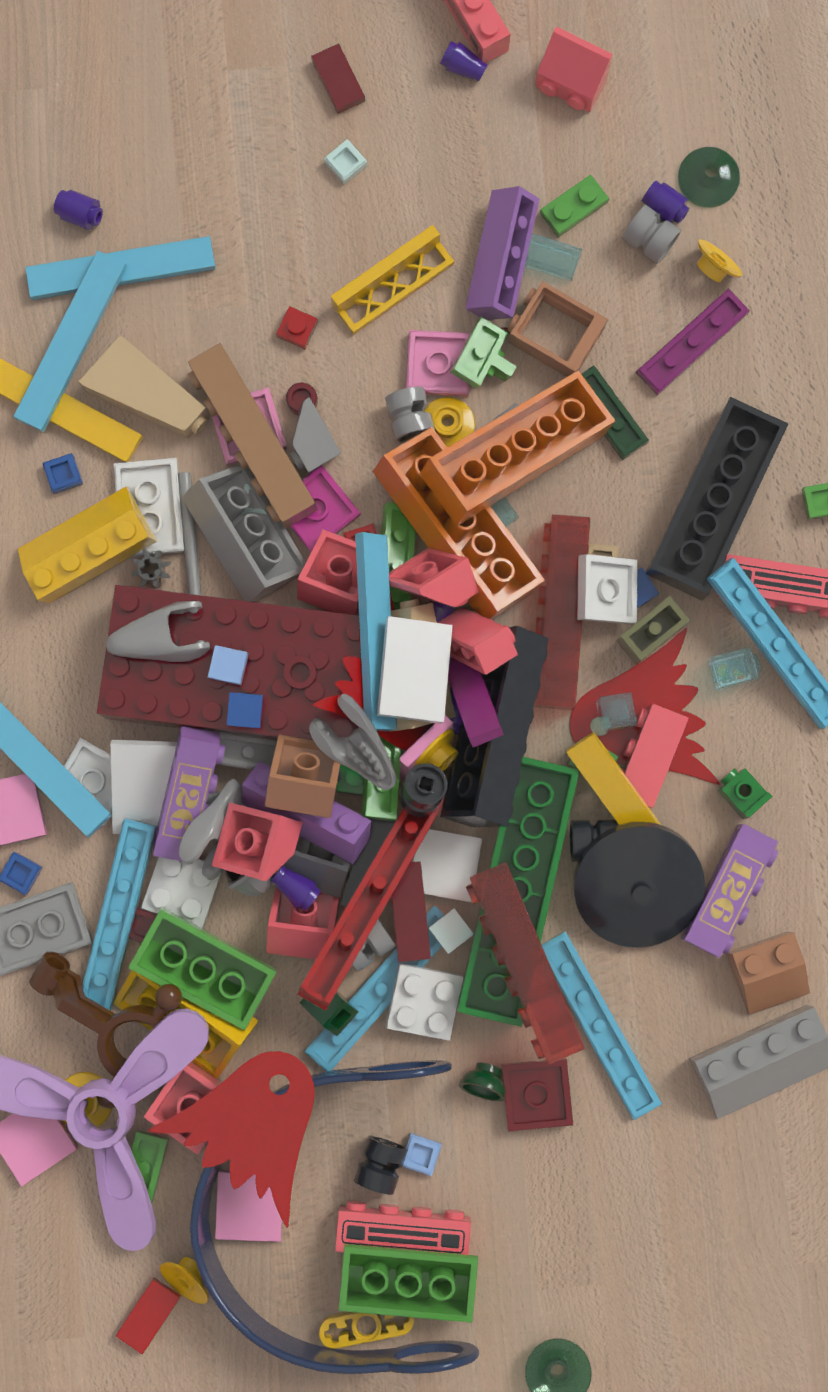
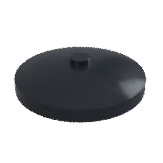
[573,822,705,948]

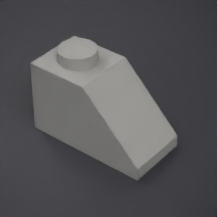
[290,397,341,473]

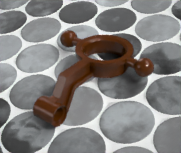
[29,952,182,1109]

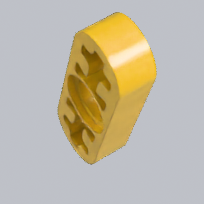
[319,1312,414,1349]

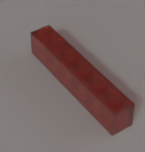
[535,514,591,711]
[465,862,585,1065]

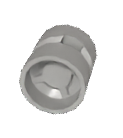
[622,205,682,264]
[385,387,435,443]
[353,919,396,972]

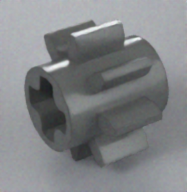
[131,549,171,588]

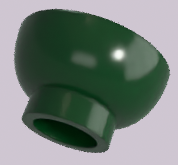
[459,1062,505,1101]

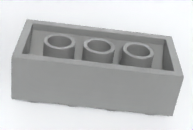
[182,465,306,602]
[689,1005,828,1119]

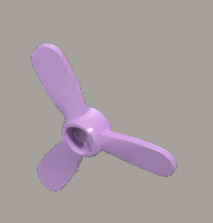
[0,1009,209,1251]

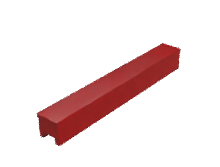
[297,781,448,1011]

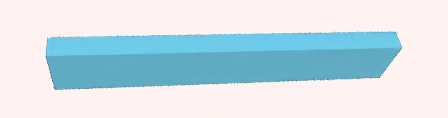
[25,236,216,300]
[13,250,127,433]
[355,532,397,731]
[706,558,828,729]
[0,702,112,838]
[82,818,157,1011]
[304,906,444,1071]
[539,932,662,1120]

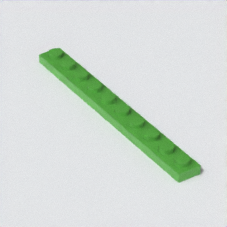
[361,502,416,821]

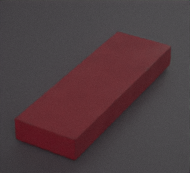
[392,861,431,962]

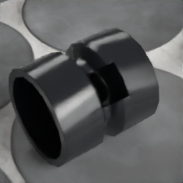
[399,763,448,817]
[570,820,618,862]
[354,1136,408,1195]

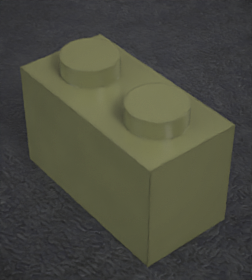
[616,596,691,665]

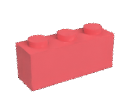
[437,607,518,675]
[621,703,689,808]

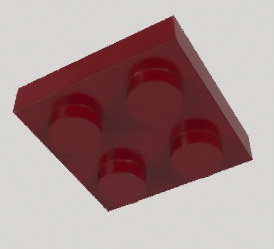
[501,1058,573,1132]

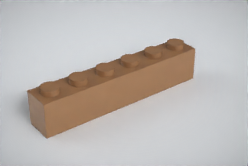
[187,343,318,529]

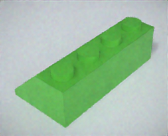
[128,907,277,1030]
[339,1244,478,1323]

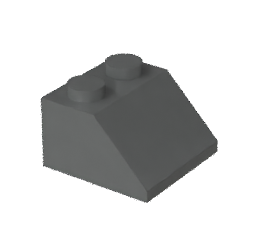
[281,836,351,898]

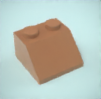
[265,734,340,818]
[727,932,810,1015]

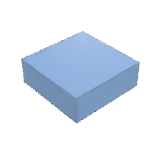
[208,645,249,685]
[403,1133,442,1176]

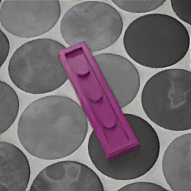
[636,288,750,396]
[448,657,504,747]

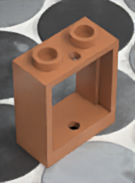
[507,281,608,377]

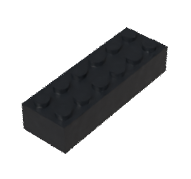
[646,397,788,601]
[440,626,549,827]

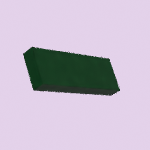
[582,365,649,461]

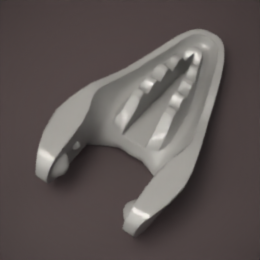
[106,601,210,662]
[309,694,396,790]
[179,779,242,880]

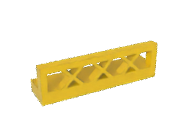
[331,224,454,335]

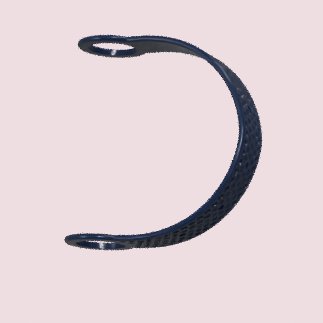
[190,1060,479,1374]

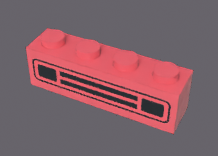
[444,0,510,63]
[717,554,828,619]
[335,1201,471,1255]

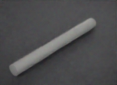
[178,472,201,595]

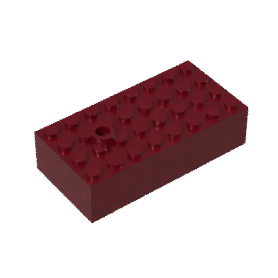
[97,585,361,740]

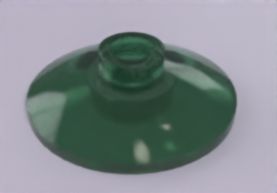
[678,147,740,208]
[525,1338,592,1392]

